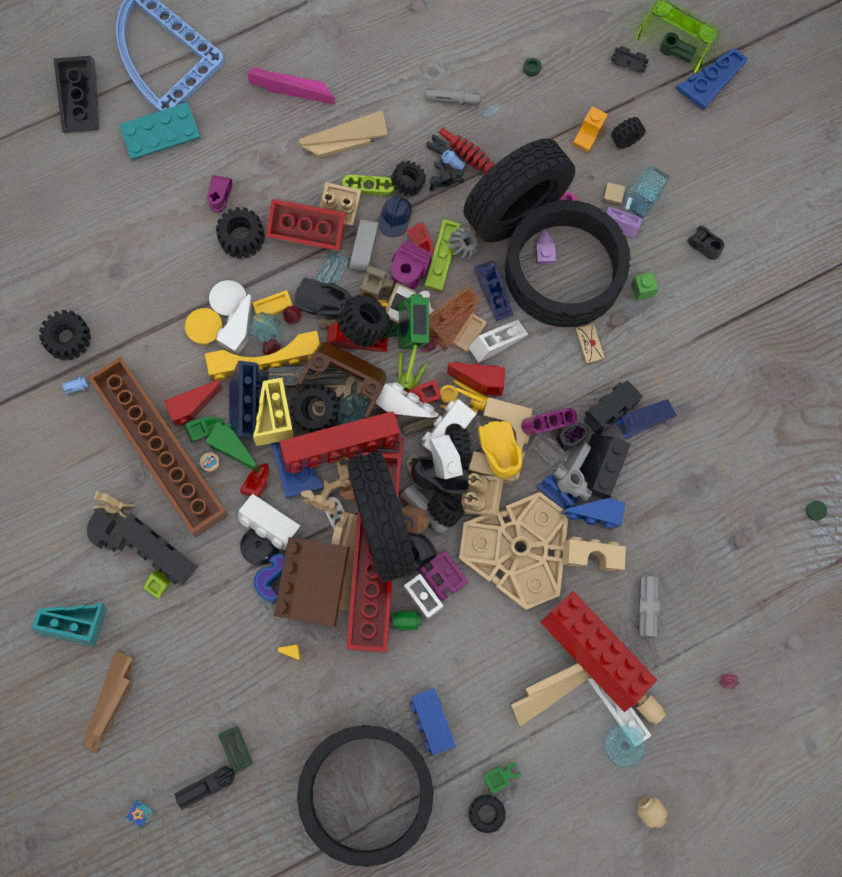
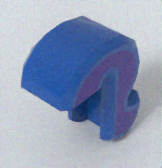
[254,554,285,603]

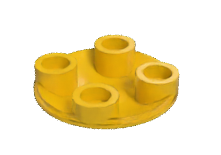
[185,308,223,345]

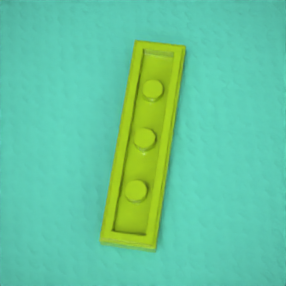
[424,219,461,292]

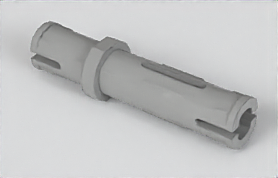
[426,88,480,105]

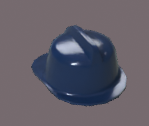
[379,195,412,237]

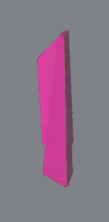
[247,67,335,104]

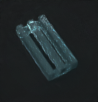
[316,251,349,284]

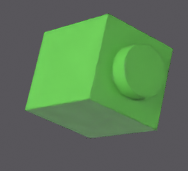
[631,272,658,301]

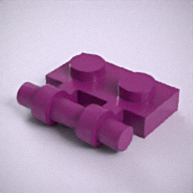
[418,550,468,602]

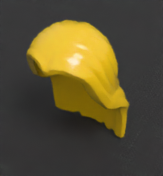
[478,421,522,479]

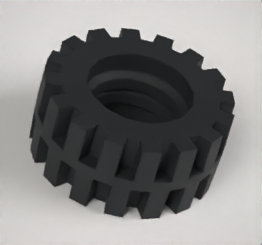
[611,117,646,149]
[391,161,426,196]
[450,428,471,464]
[427,491,464,527]
[468,795,506,833]

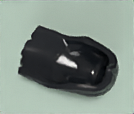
[294,277,352,318]
[411,457,470,494]

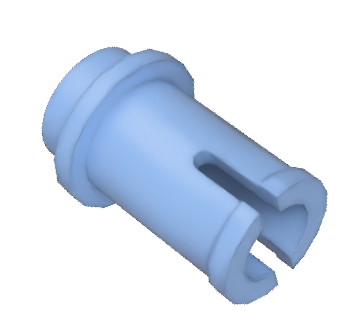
[442,150,465,170]
[62,376,89,395]

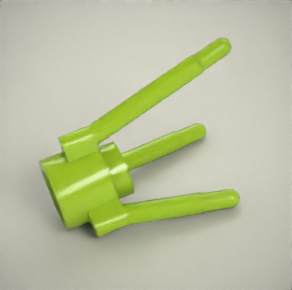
[397,345,428,391]

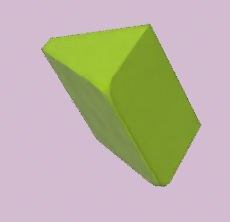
[143,570,172,599]

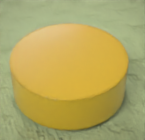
[440,385,458,405]

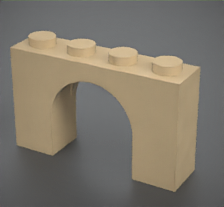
[468,397,533,485]

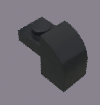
[87,510,125,552]

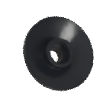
[240,528,279,565]

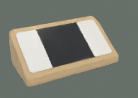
[386,283,416,325]

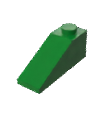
[206,422,260,473]

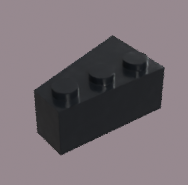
[583,380,643,435]

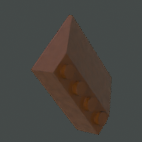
[274,537,350,627]

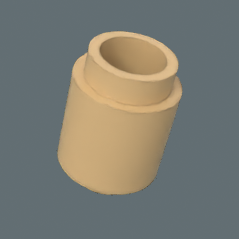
[636,694,666,725]

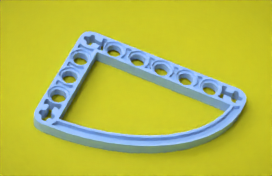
[116,0,224,111]

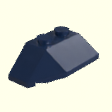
[229,360,267,438]

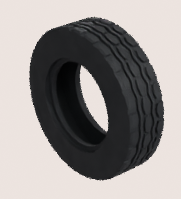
[463,138,576,243]
[347,451,416,583]

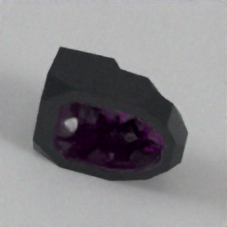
[555,423,589,452]

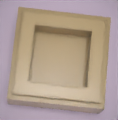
[603,182,625,205]

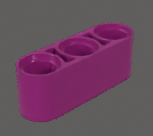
[521,408,577,435]

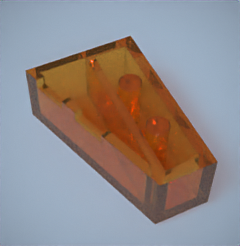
[429,285,480,352]

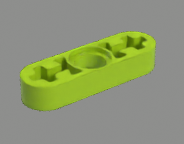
[342,175,395,196]

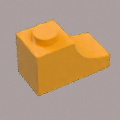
[573,106,608,153]

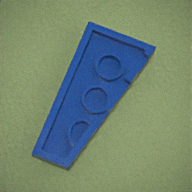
[676,48,748,110]

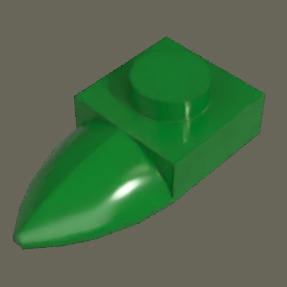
[184,416,224,443]

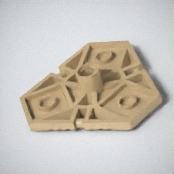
[459,492,568,610]

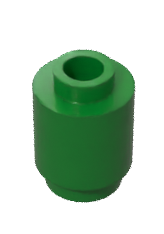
[393,610,422,631]

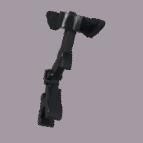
[426,135,464,191]

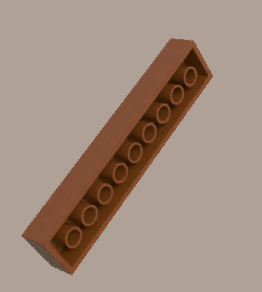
[88,356,228,537]

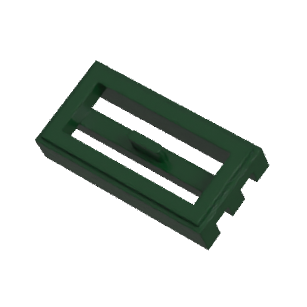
[218,726,253,773]

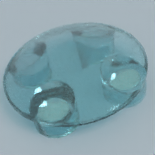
[338,394,368,425]

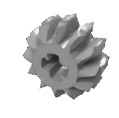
[448,227,480,259]

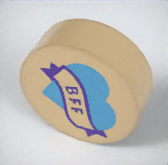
[200,452,220,473]

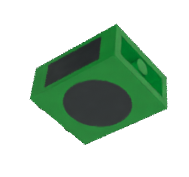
[398,294,429,349]

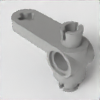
[552,441,592,501]

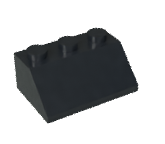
[579,434,631,499]

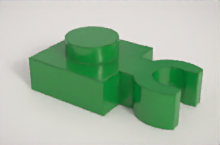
[482,763,521,794]

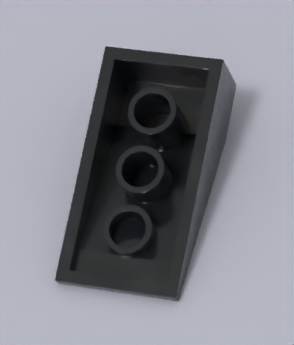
[54,56,99,133]

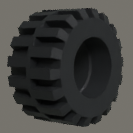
[216,207,265,259]
[337,295,390,347]
[290,384,342,432]

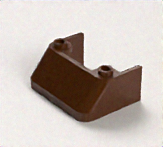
[295,342,386,419]

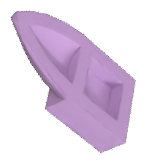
[536,229,556,264]

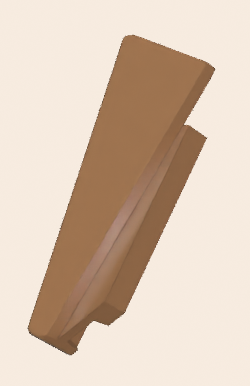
[82,650,136,753]

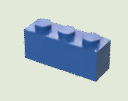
[409,688,456,756]

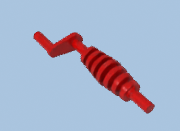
[439,127,495,174]

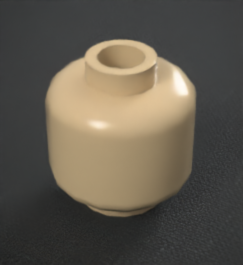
[637,796,668,828]

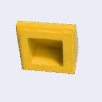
[278,644,301,661]

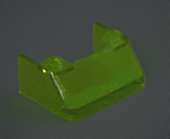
[636,0,721,73]

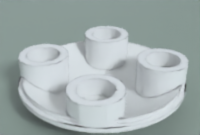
[209,280,246,316]

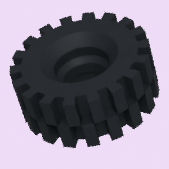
[39,310,91,361]

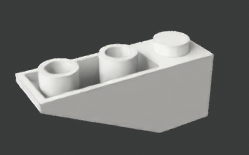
[216,294,253,355]
[375,382,439,418]

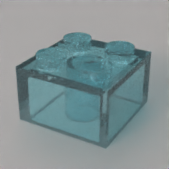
[625,165,670,219]

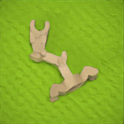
[301,459,351,516]
[92,491,135,519]

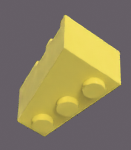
[253,378,294,446]

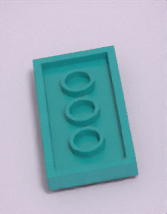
[119,102,200,160]

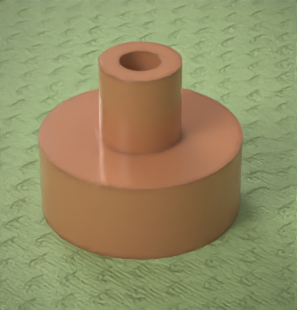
[340,485,356,502]

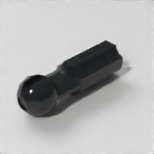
[174,766,235,810]

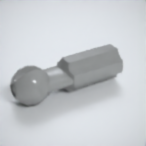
[400,485,449,534]

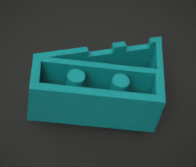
[32,603,107,647]

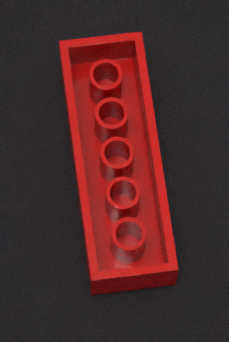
[280,411,400,474]
[540,591,657,712]

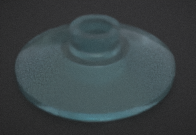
[604,725,646,767]

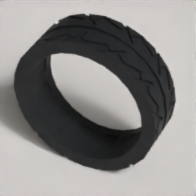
[505,200,630,327]
[297,725,434,867]

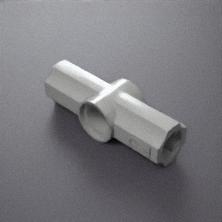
[637,576,660,638]

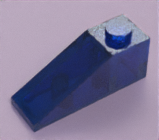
[474,261,514,321]
[617,399,677,439]

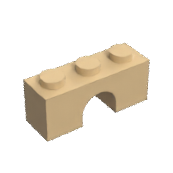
[562,537,626,572]

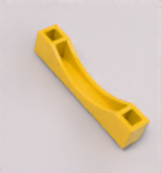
[205,331,320,381]

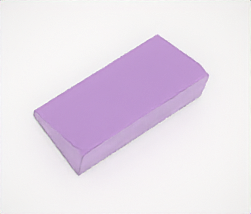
[606,206,642,238]

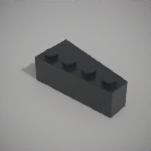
[115,512,198,585]

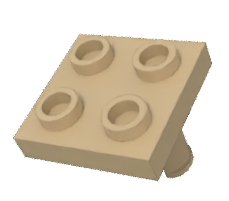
[320,182,362,227]
[461,473,504,516]

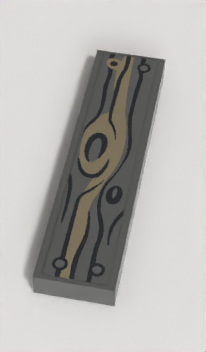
[269,365,346,387]

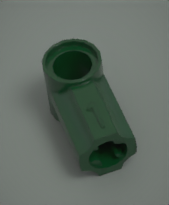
[660,32,697,63]

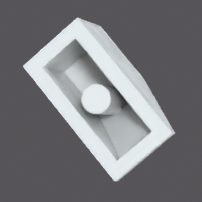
[430,435,463,479]

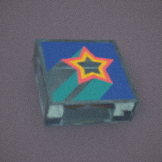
[125,799,154,828]

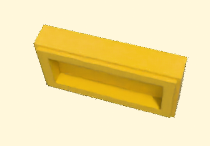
[252,290,293,321]

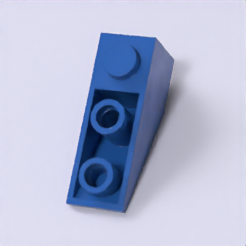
[560,498,625,530]

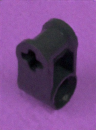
[687,225,724,260]

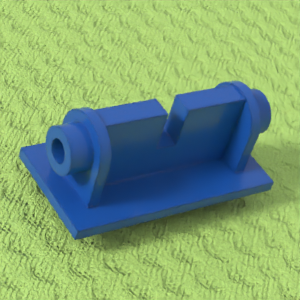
[538,474,579,510]

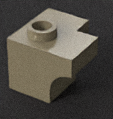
[360,266,394,302]

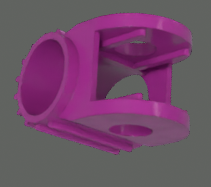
[391,241,433,290]

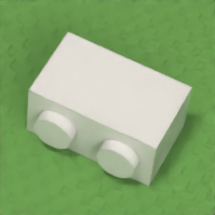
[404,574,444,620]

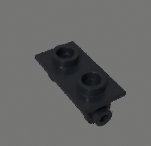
[611,46,649,73]

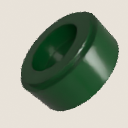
[523,58,541,77]
[806,501,827,521]

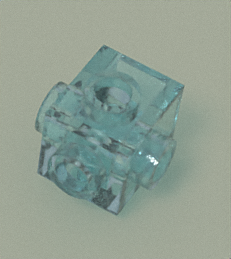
[249,312,282,342]

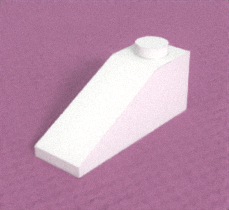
[469,320,528,362]

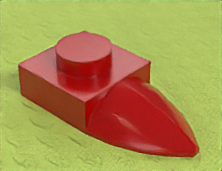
[406,222,434,253]
[240,463,269,498]

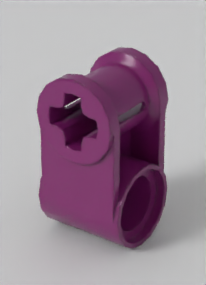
[207,175,232,212]

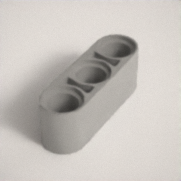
[350,219,379,272]

